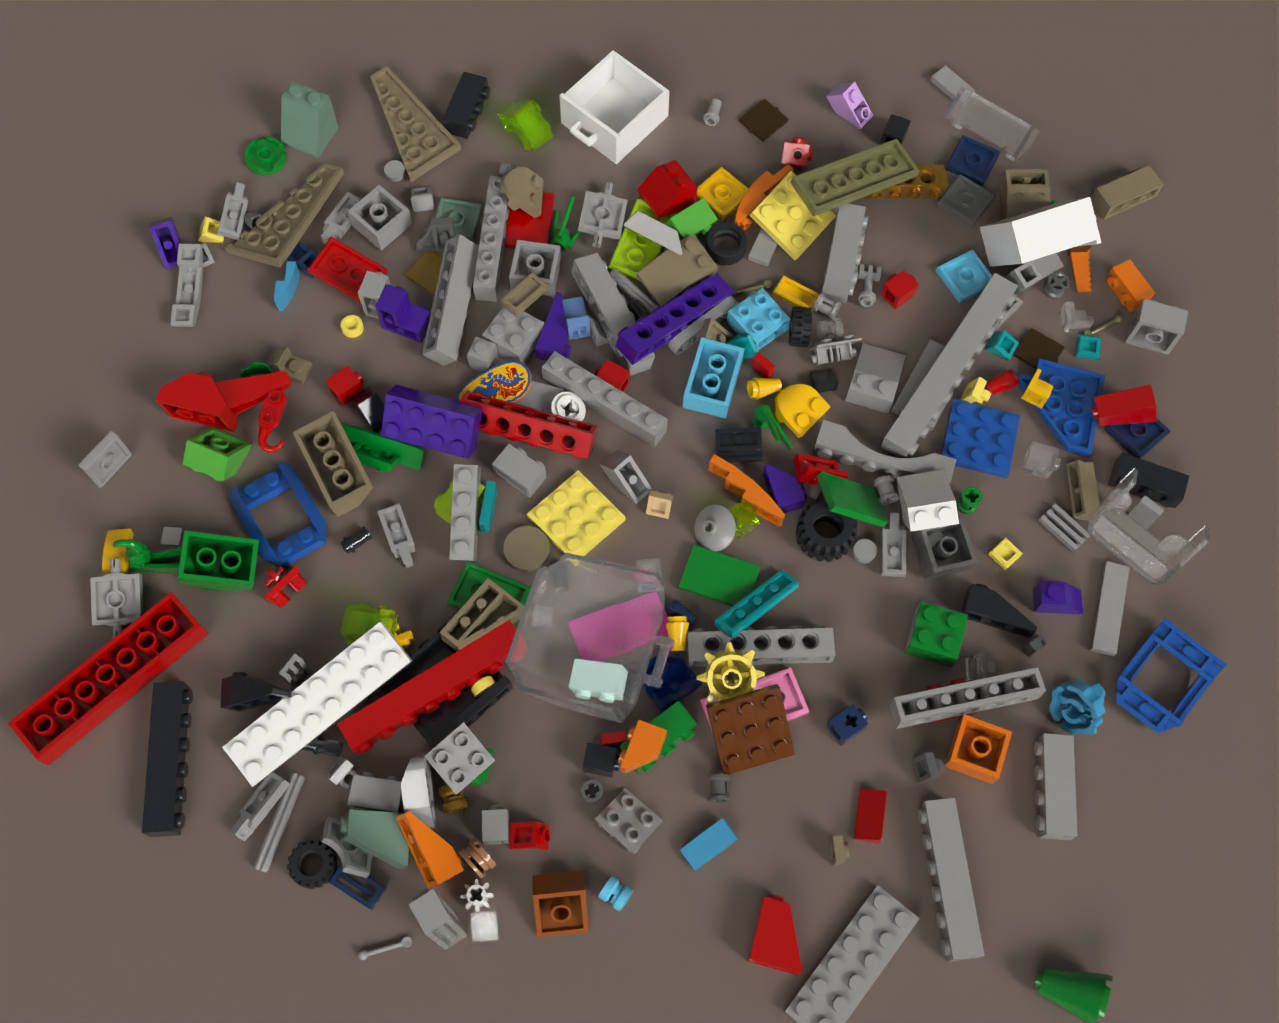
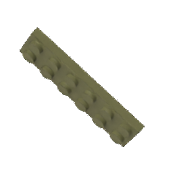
[790,139,920,216]

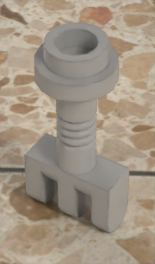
[858,263,882,307]

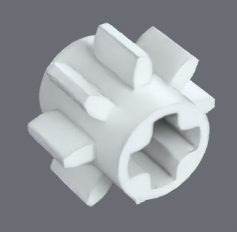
[461,879,494,914]

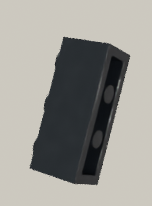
[442,72,490,139]
[1108,452,1190,508]

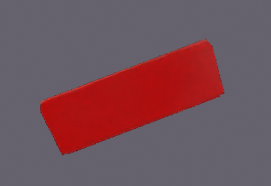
[854,789,887,844]

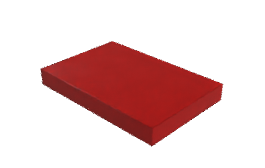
[504,192,555,249]
[307,237,388,303]

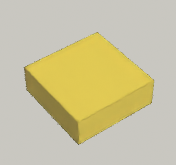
[988,537,1023,571]

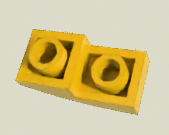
[102,528,134,576]

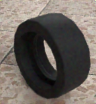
[706,223,747,266]

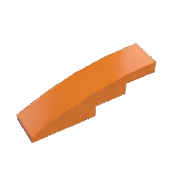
[708,454,785,527]

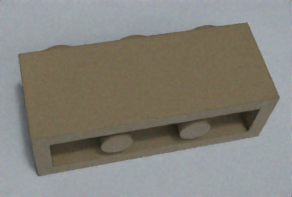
[1091,165,1164,219]

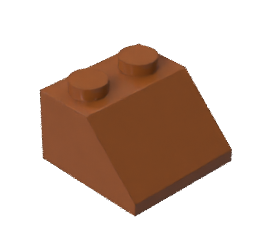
[532,870,589,937]

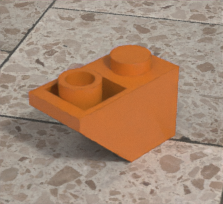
[618,720,667,774]

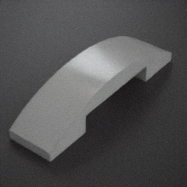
[170,244,203,327]

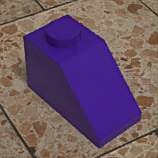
[149,217,182,269]
[762,464,807,513]
[1033,581,1083,614]

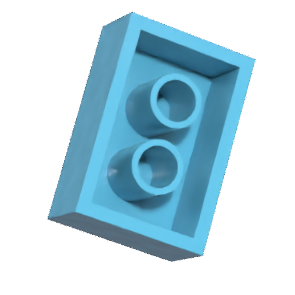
[683,337,745,419]

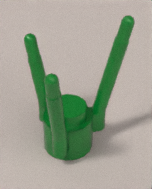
[549,195,582,251]
[751,405,793,449]

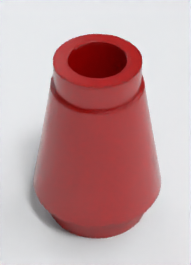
[984,369,1019,395]

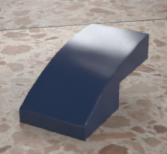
[287,241,318,278]

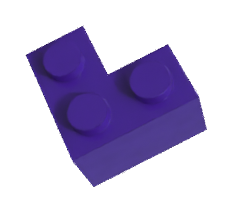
[375,284,431,343]

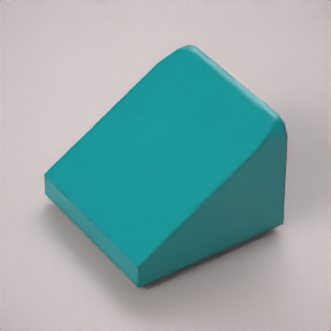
[985,329,1019,361]
[727,334,759,359]

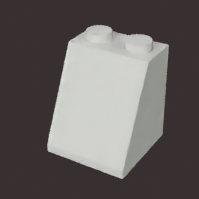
[897,469,959,531]

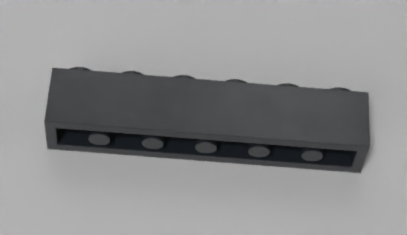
[142,681,193,837]

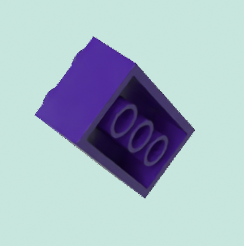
[381,385,483,459]

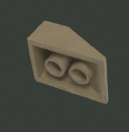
[636,234,718,307]

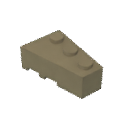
[440,578,527,652]

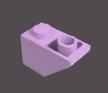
[826,81,874,129]

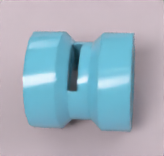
[598,875,634,912]

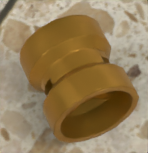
[438,785,468,815]

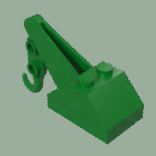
[113,530,259,592]

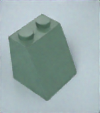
[281,81,339,159]

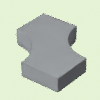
[322,816,373,878]

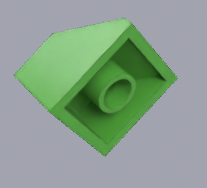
[183,427,252,481]

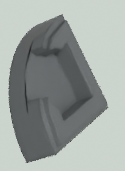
[1023,635,1047,657]

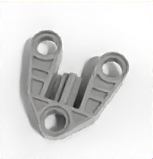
[400,751,435,828]

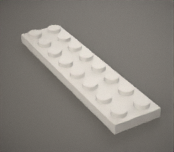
[222,622,412,787]

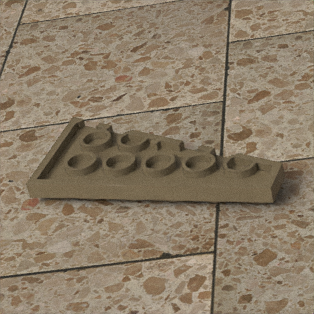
[370,66,461,182]
[225,163,345,268]

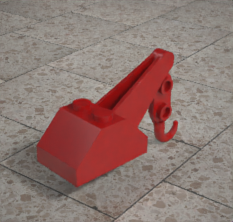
[155,371,292,453]

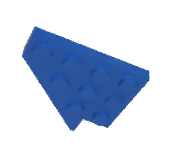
[1016,359,1105,457]

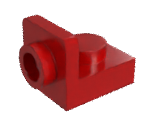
[509,821,551,850]

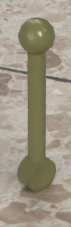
[732,280,772,297]
[1083,315,1123,336]

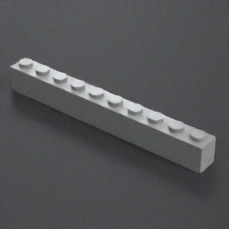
[881,273,1018,458]

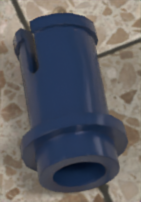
[666,599,698,628]

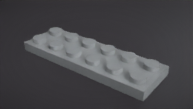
[784,885,920,1023]

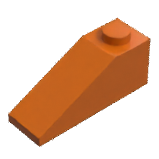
[395,811,464,888]

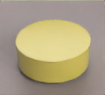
[340,315,364,338]
[471,676,495,698]

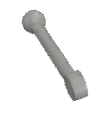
[358,936,412,960]

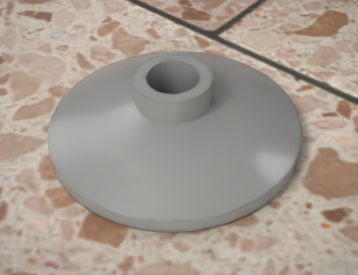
[694,504,736,551]

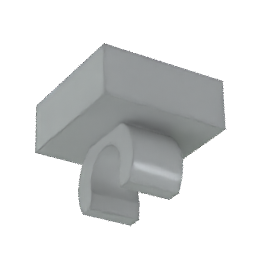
[324,756,358,788]

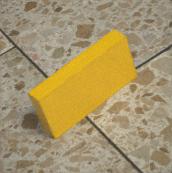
[772,275,820,311]

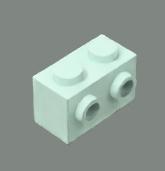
[569,659,628,703]

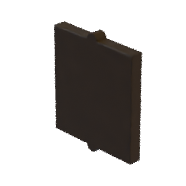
[739,99,789,142]
[1013,328,1065,369]

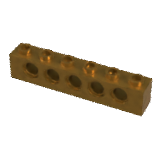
[860,165,949,200]

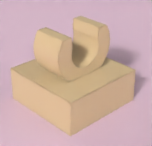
[646,490,673,519]

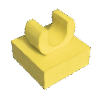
[960,377,991,405]

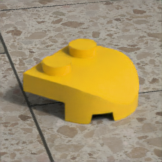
[774,384,830,438]

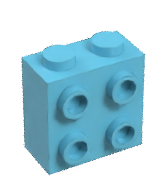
[727,288,791,350]

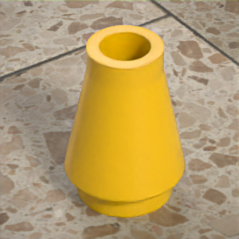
[747,377,782,400]
[665,616,689,651]

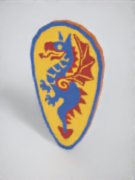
[456,360,532,403]

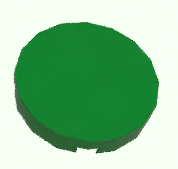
[244,137,287,176]

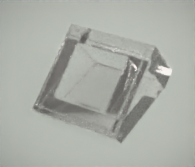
[470,911,499,942]

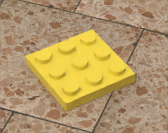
[749,171,836,260]
[527,470,626,565]

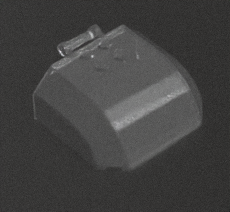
[505,553,675,723]

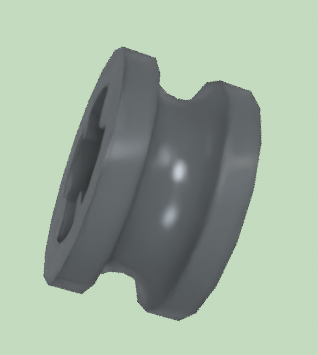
[581,779,604,803]

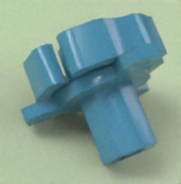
[1049,680,1106,735]

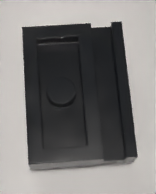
[715,427,763,463]

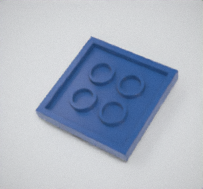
[941,399,1020,479]

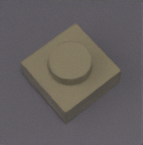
[829,835,849,866]

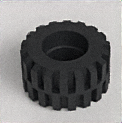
[796,498,858,562]

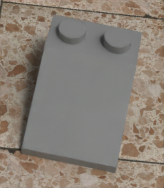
[845,343,906,414]

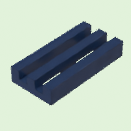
[329,863,387,911]

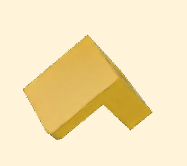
[1021,368,1053,409]

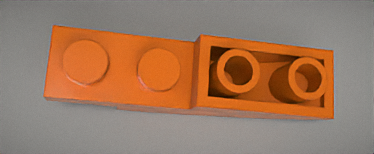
[735,164,794,230]

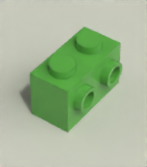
[665,198,718,241]

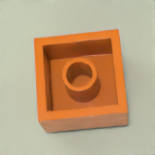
[945,714,1012,784]

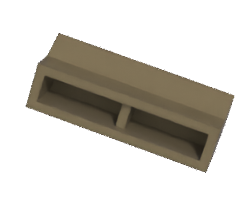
[1066,460,1101,521]

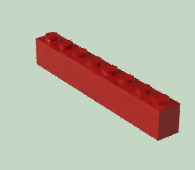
[337,620,526,755]

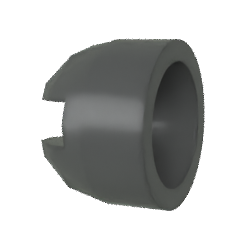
[244,211,262,229]

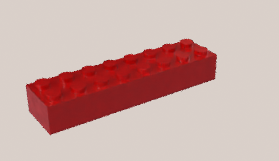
[8,592,209,766]

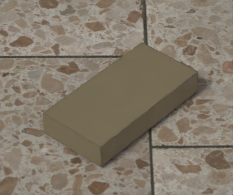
[500,272,548,317]

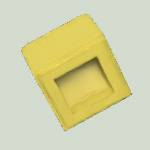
[198,217,224,243]

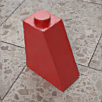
[1091,384,1156,426]
[747,894,802,976]

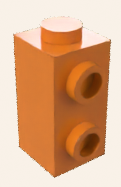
[1106,259,1155,312]

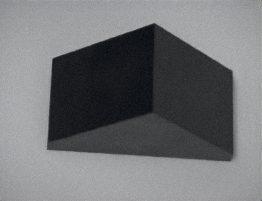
[349,387,385,433]

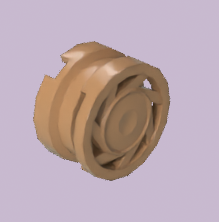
[457,838,497,879]

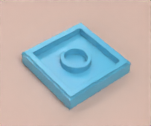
[936,249,992,304]

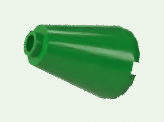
[1034,967,1113,1023]

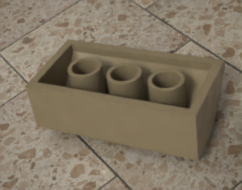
[292,411,373,517]

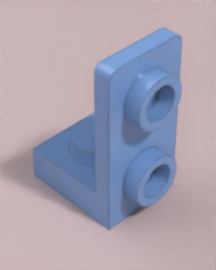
[562,297,591,340]

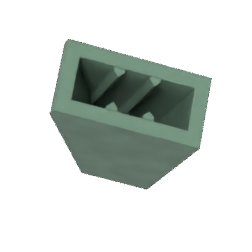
[340,809,409,869]

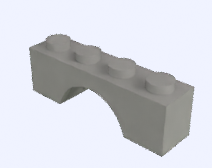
[449,464,481,561]

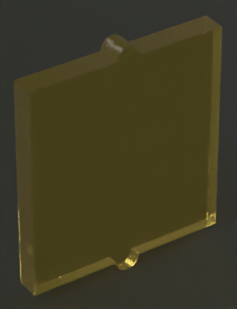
[406,250,442,296]

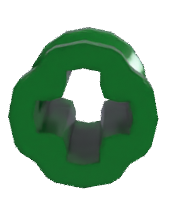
[957,486,983,514]

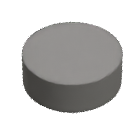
[384,160,406,182]
[852,539,877,564]

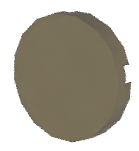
[503,526,550,572]

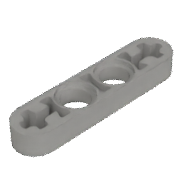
[668,296,739,355]

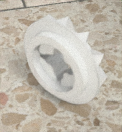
[550,392,586,421]

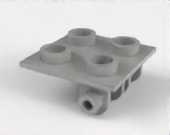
[808,335,862,365]
[424,722,495,795]
[595,788,663,854]

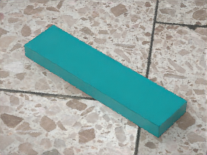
[714,569,799,639]

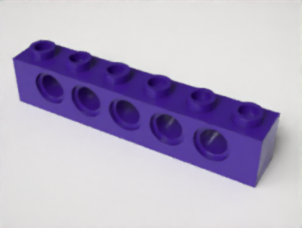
[616,273,734,365]

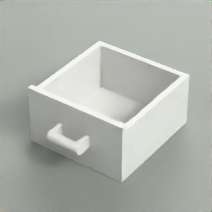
[559,50,669,164]
[980,197,1101,267]

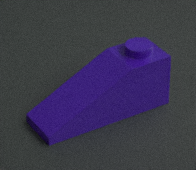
[536,292,571,361]

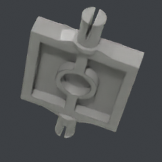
[578,182,628,248]
[90,558,144,638]

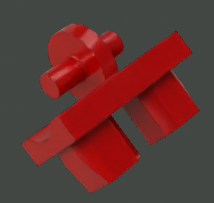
[263,566,307,609]

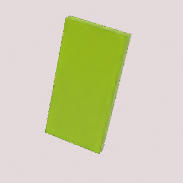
[608,199,677,281]

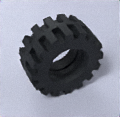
[788,306,812,347]
[287,840,337,889]

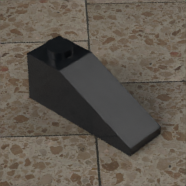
[961,584,1037,638]
[221,672,292,712]

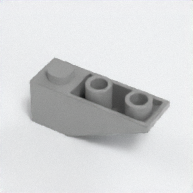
[1004,253,1064,295]

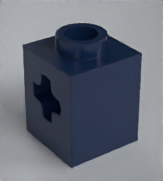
[827,704,868,746]

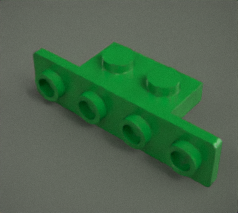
[341,422,425,473]

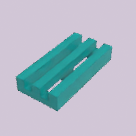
[479,481,498,533]

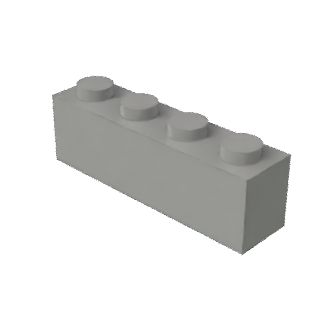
[1034,733,1078,840]

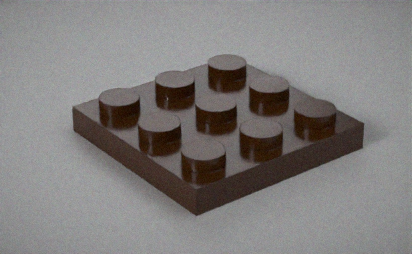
[706,684,795,775]

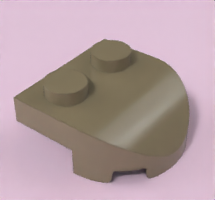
[500,167,544,218]

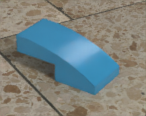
[274,262,300,311]
[680,818,739,871]

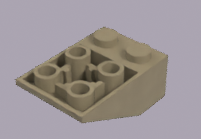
[999,169,1050,220]

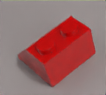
[637,160,698,219]

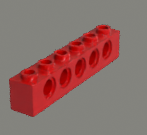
[460,391,598,459]

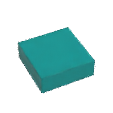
[1075,334,1101,361]

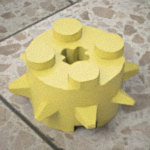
[697,642,765,703]

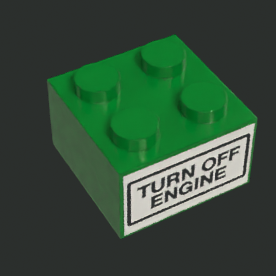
[904,601,968,667]

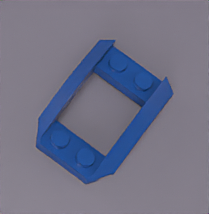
[229,462,328,568]
[1115,618,1227,733]

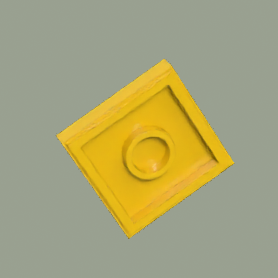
[696,166,749,221]

